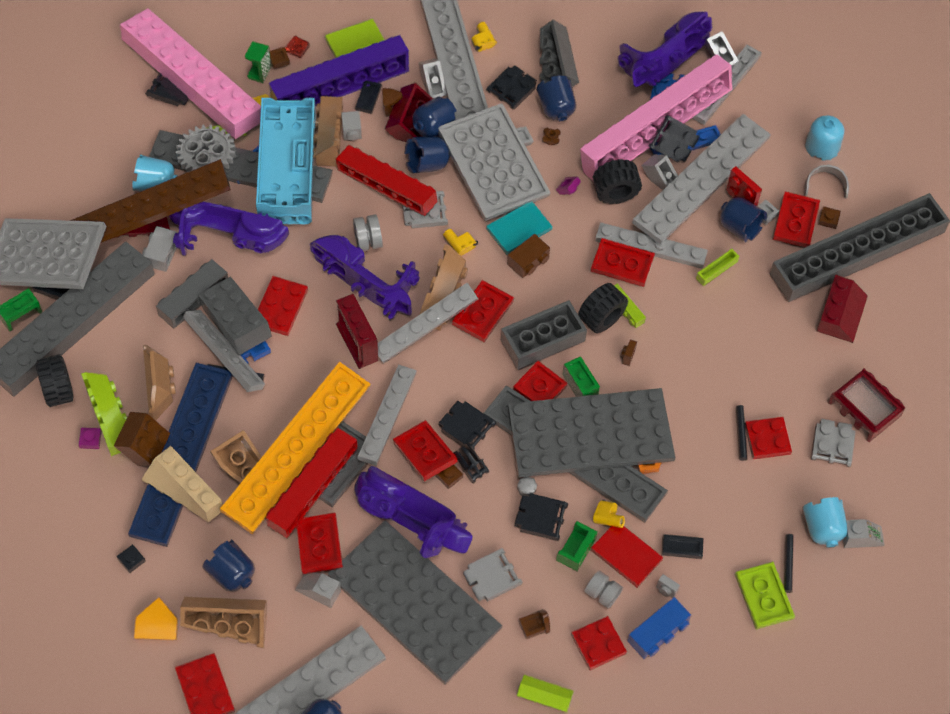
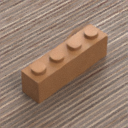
[313,96,343,167]
[419,244,468,331]
[180,597,267,648]

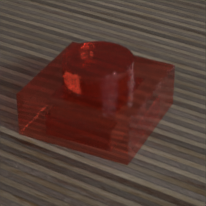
[285,35,310,59]

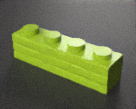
[696,248,739,286]
[614,283,646,328]

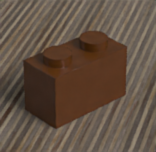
[507,234,550,279]

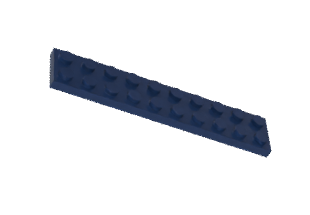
[128,363,233,547]

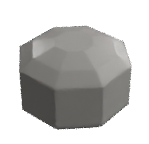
[517,477,537,496]

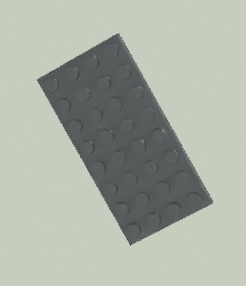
[508,388,676,477]
[328,520,502,685]

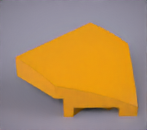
[134,597,178,640]

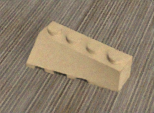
[142,446,223,522]

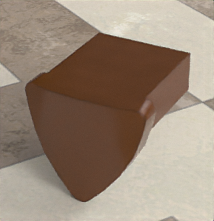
[382,88,402,117]
[518,609,550,640]

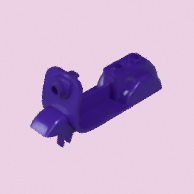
[618,11,712,87]
[169,202,289,256]
[309,235,420,319]
[354,466,473,558]

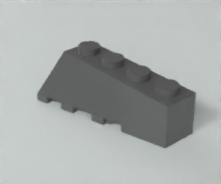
[540,20,580,87]

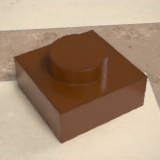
[270,47,290,69]
[818,206,841,229]
[621,339,637,366]
[435,465,463,489]

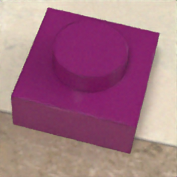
[556,176,581,195]
[79,427,102,449]

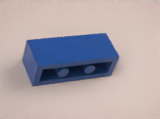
[627,597,691,659]

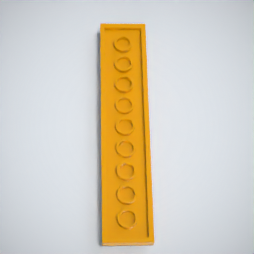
[220,361,371,534]

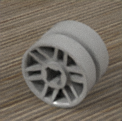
[353,214,383,251]

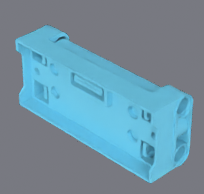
[256,98,316,225]

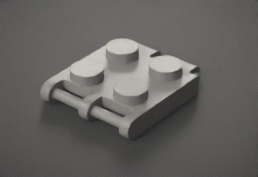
[403,191,448,228]
[811,419,856,467]
[463,548,523,602]

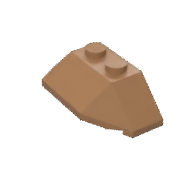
[143,345,176,420]

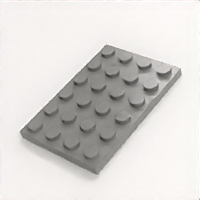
[439,103,550,221]
[0,218,106,289]

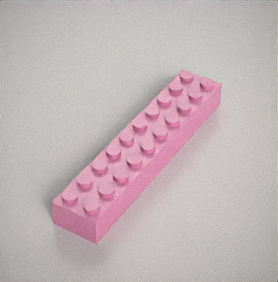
[120,8,261,139]
[580,54,732,181]

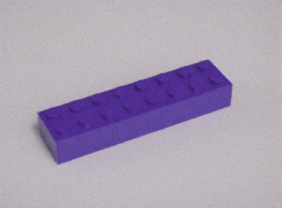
[269,35,409,107]

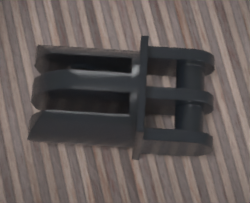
[453,442,489,484]

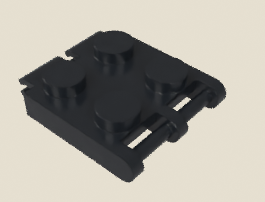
[486,65,537,110]
[145,73,189,106]
[648,114,700,163]
[438,401,496,450]
[514,493,568,541]

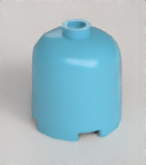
[805,115,845,161]
[132,155,178,192]
[803,497,847,548]

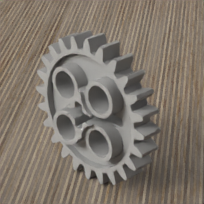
[176,125,236,173]

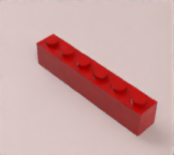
[336,145,438,216]
[266,428,358,538]

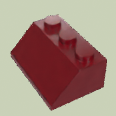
[385,82,433,142]
[817,275,868,343]

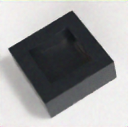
[116,544,146,574]

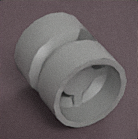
[585,571,623,609]

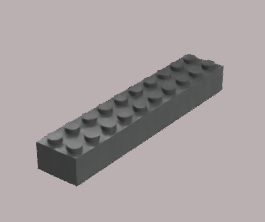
[770,193,950,302]
[0,241,155,397]

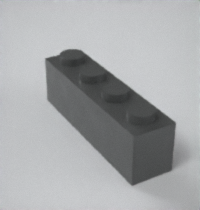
[156,259,228,329]

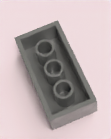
[198,276,272,355]
[500,300,587,370]

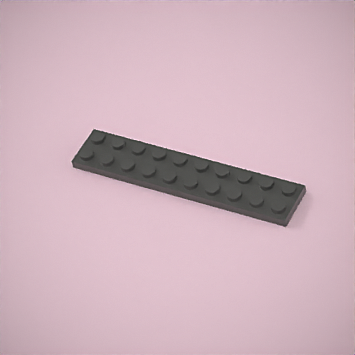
[149,130,333,203]
[484,385,668,523]

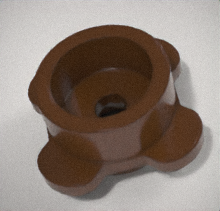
[542,128,561,145]

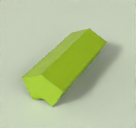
[517,675,574,712]

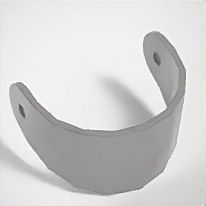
[804,165,849,199]

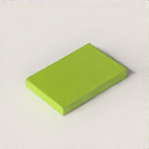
[325,19,385,58]
[735,562,795,630]

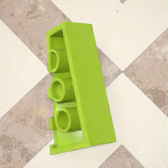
[81,372,127,456]

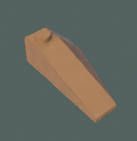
[210,430,261,483]

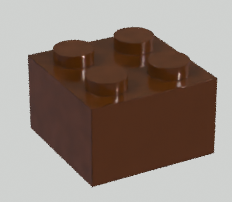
[114,412,170,467]

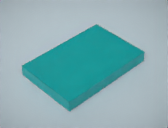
[486,201,553,255]

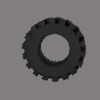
[592,159,642,204]
[578,283,628,333]
[36,354,74,407]

